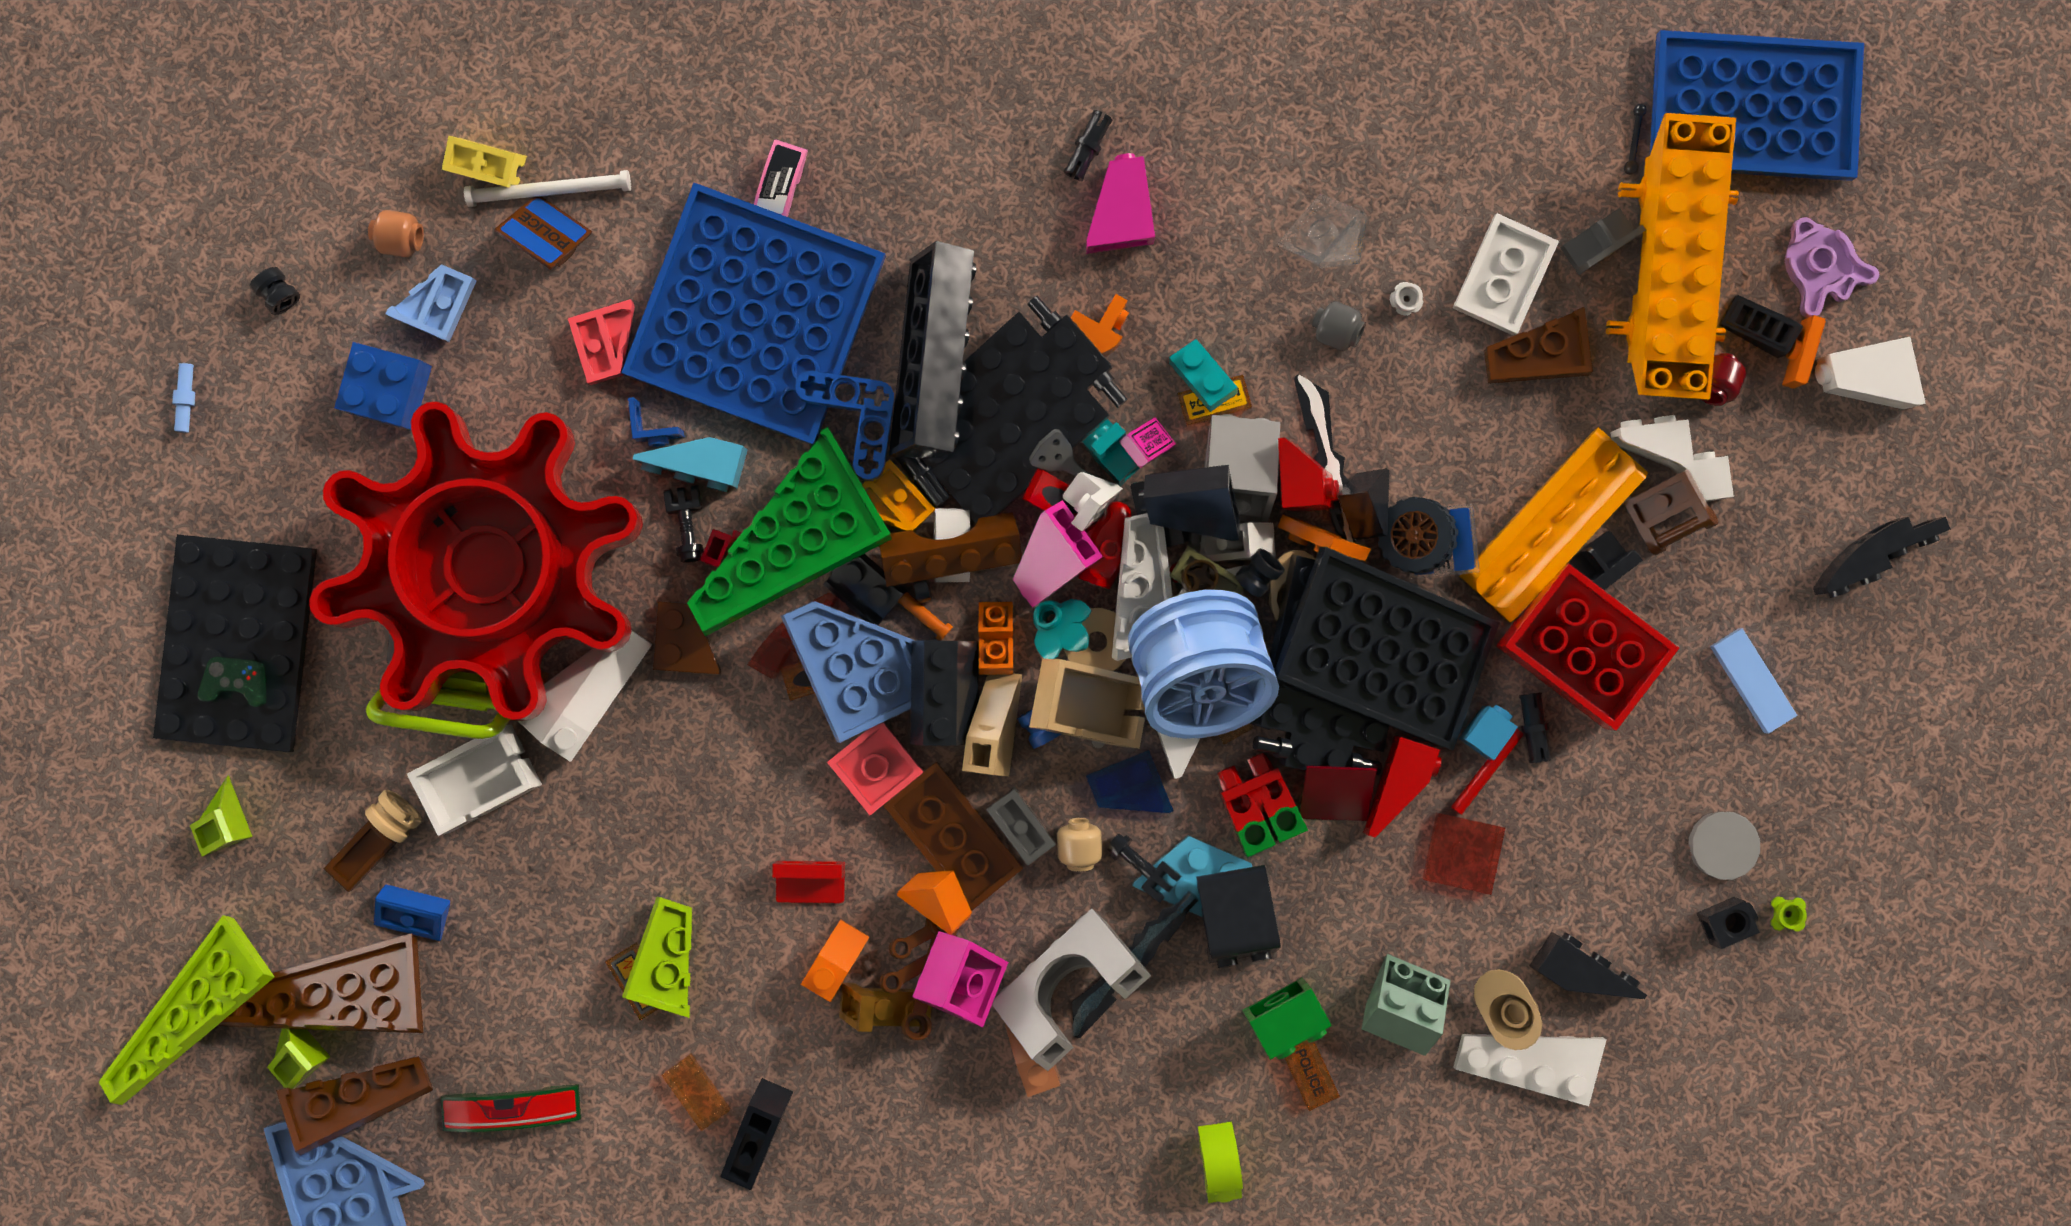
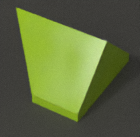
[190,775,253,857]
[267,1028,330,1089]

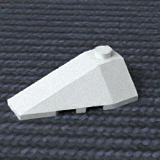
[518,630,652,762]

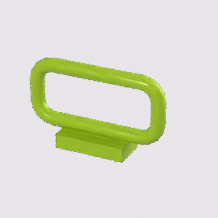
[366,671,510,739]

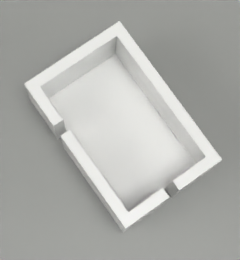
[407,724,542,836]

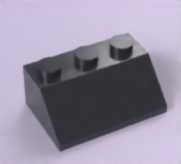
[910,640,979,746]

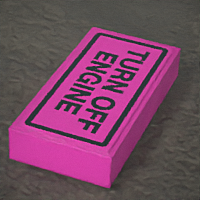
[1119,417,1176,468]

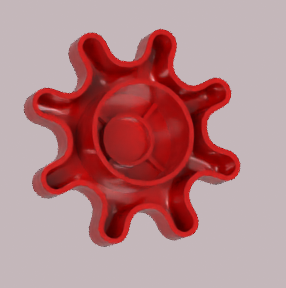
[309,401,643,721]

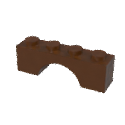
[879,512,1022,587]

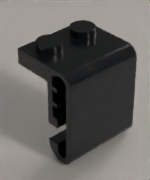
[1196,865,1281,968]

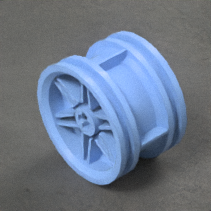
[1128,590,1279,739]

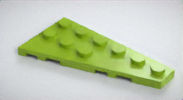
[99,915,275,1105]

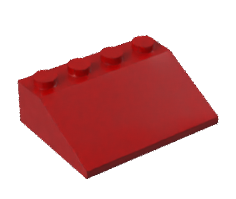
[1496,563,1679,731]

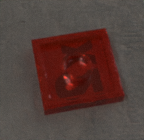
[1422,812,1506,895]

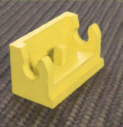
[442,136,527,188]

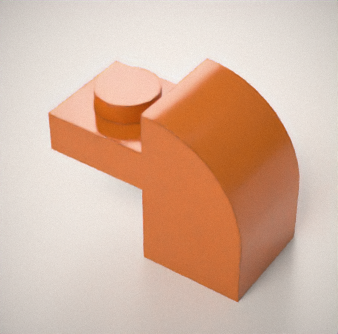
[1071,294,1129,357]

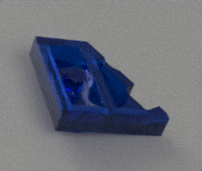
[1085,750,1174,813]

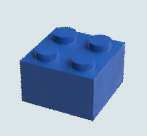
[334,342,432,430]

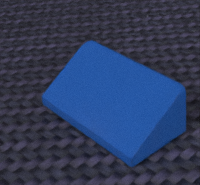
[374,884,450,941]

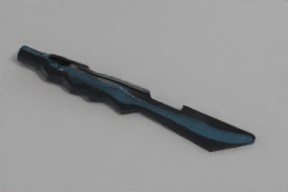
[1072,891,1199,1038]

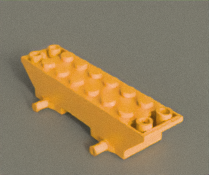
[1606,113,1739,400]

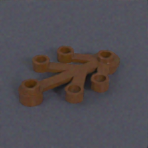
[880,918,959,1040]

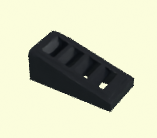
[1719,295,1803,359]

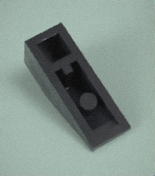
[720,1078,793,1190]

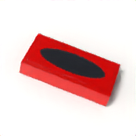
[1022,468,1078,517]

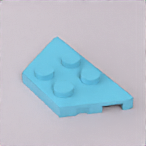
[1132,835,1252,917]

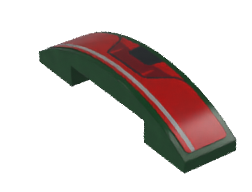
[441,1084,581,1132]

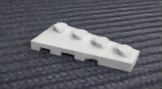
[1112,513,1173,661]
[1453,1034,1607,1106]

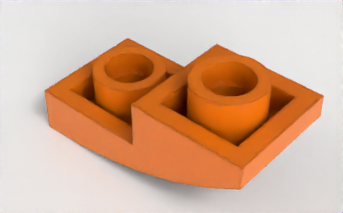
[978,602,1013,675]

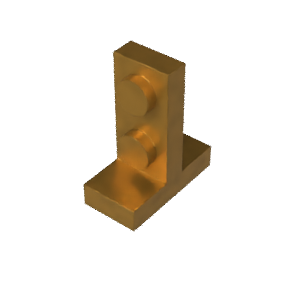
[839,983,932,1032]

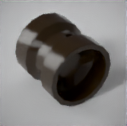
[1181,559,1219,593]

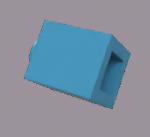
[1459,705,1518,760]

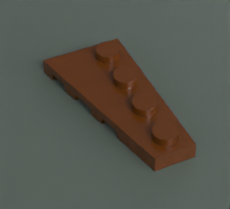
[276,1056,433,1155]

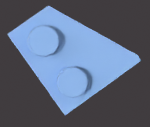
[385,264,477,342]

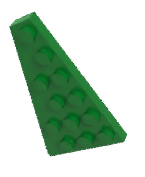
[687,427,892,636]

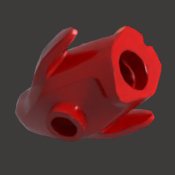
[1078,501,1132,589]

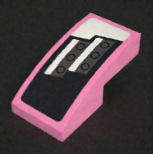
[754,140,808,217]

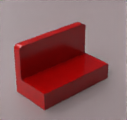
[772,861,845,903]

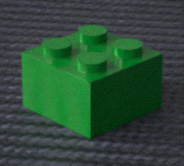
[1242,977,1332,1060]

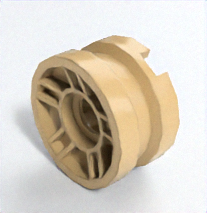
[365,790,422,843]

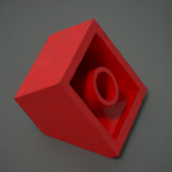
[1278,437,1339,512]

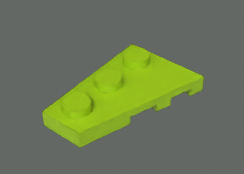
[622,897,692,1018]

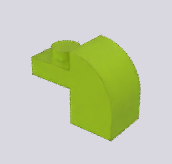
[1198,1122,1243,1203]

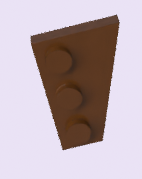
[1484,307,1593,384]

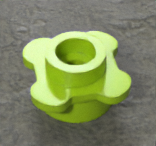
[1770,896,1807,932]

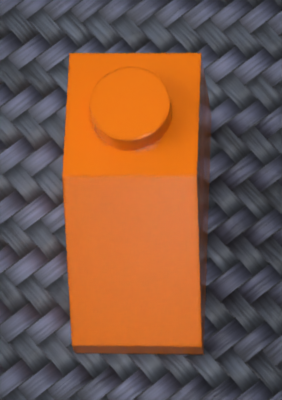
[800,919,869,1002]

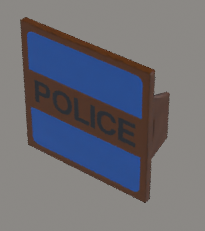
[494,196,593,270]

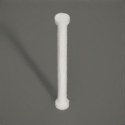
[464,170,631,207]

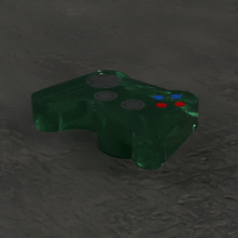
[198,657,266,707]

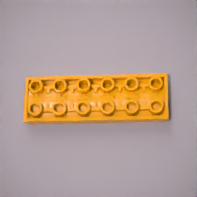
[1459,427,1648,623]

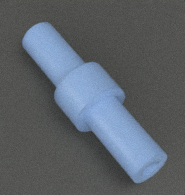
[172,363,196,433]

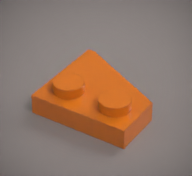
[1277,514,1371,561]

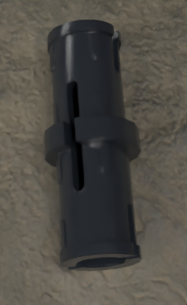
[1064,110,1113,182]
[1519,692,1551,763]

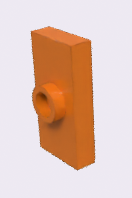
[1782,315,1826,389]

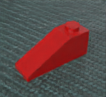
[1363,736,1442,838]

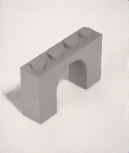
[992,909,1151,1071]

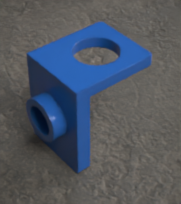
[628,397,685,447]

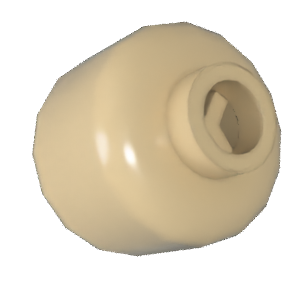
[1057,818,1102,871]

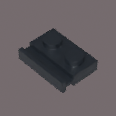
[823,554,907,626]

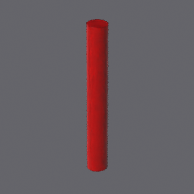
[1451,729,1524,815]

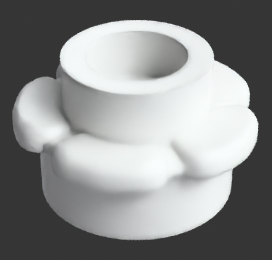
[1390,282,1423,316]

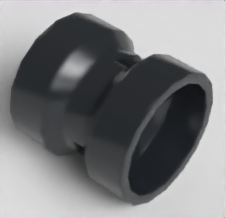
[250,267,300,315]
[1235,548,1285,598]

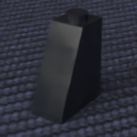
[1139,465,1240,541]

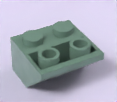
[1361,954,1451,1056]

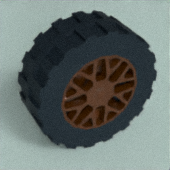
[1378,497,1458,573]

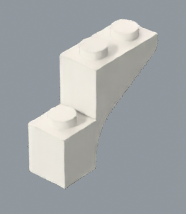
[1610,415,1734,502]

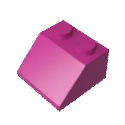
[912,931,1009,1027]

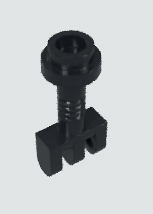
[664,485,704,563]
[1107,833,1182,903]

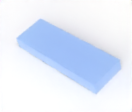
[1710,628,1798,734]

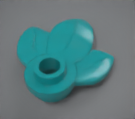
[1033,599,1092,659]

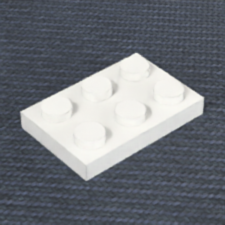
[1453,213,1559,336]

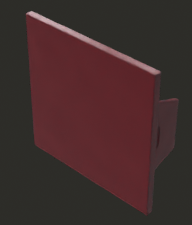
[1299,766,1377,821]

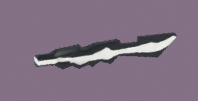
[1294,375,1356,543]

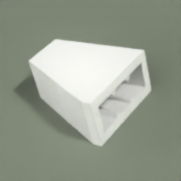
[1815,337,1926,409]

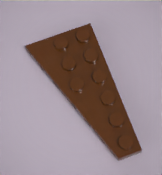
[218,933,423,1033]

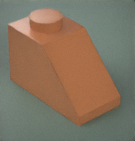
[1005,1023,1061,1097]

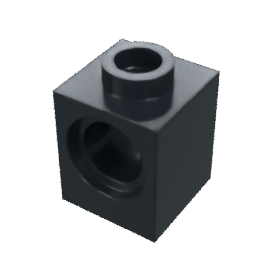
[1696,897,1760,949]

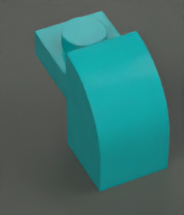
[1082,419,1140,487]

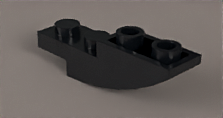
[1813,517,1951,598]

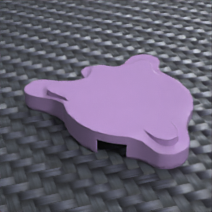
[1785,217,1879,318]

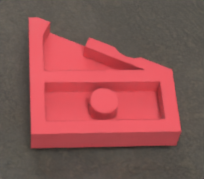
[568,299,635,385]

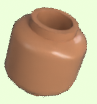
[368,210,424,258]

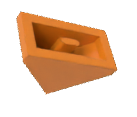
[897,870,972,935]

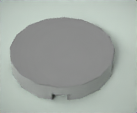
[1689,811,1760,880]

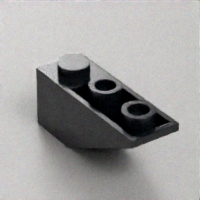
[1529,932,1647,999]

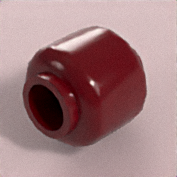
[1701,353,1746,406]

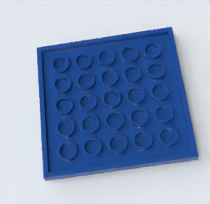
[621,183,886,445]

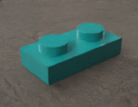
[1169,339,1238,412]

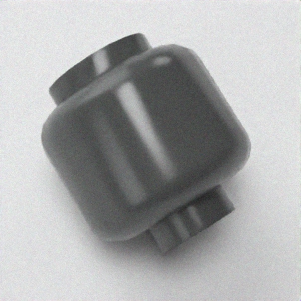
[1312,301,1366,351]

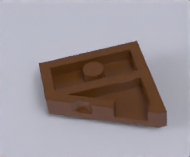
[653,602,721,674]

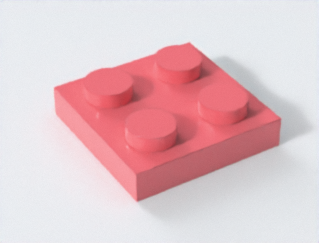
[827,722,924,815]

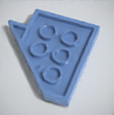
[781,601,914,743]
[263,1120,425,1226]

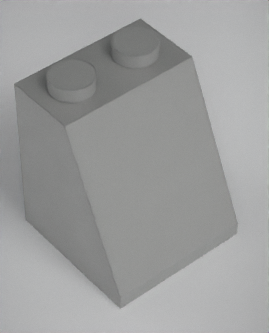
[1204,414,1280,524]

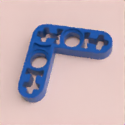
[795,371,895,481]

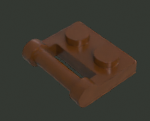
[1624,470,1718,556]

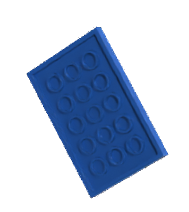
[1650,30,1864,181]

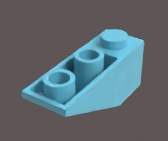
[633,437,748,492]

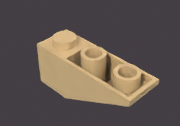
[962,673,1022,777]

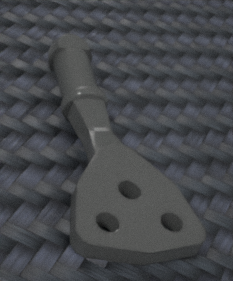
[1029,429,1119,502]

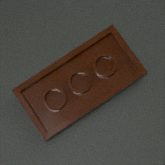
[883,762,1023,911]

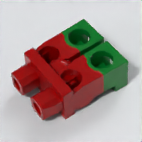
[1217,752,1308,857]

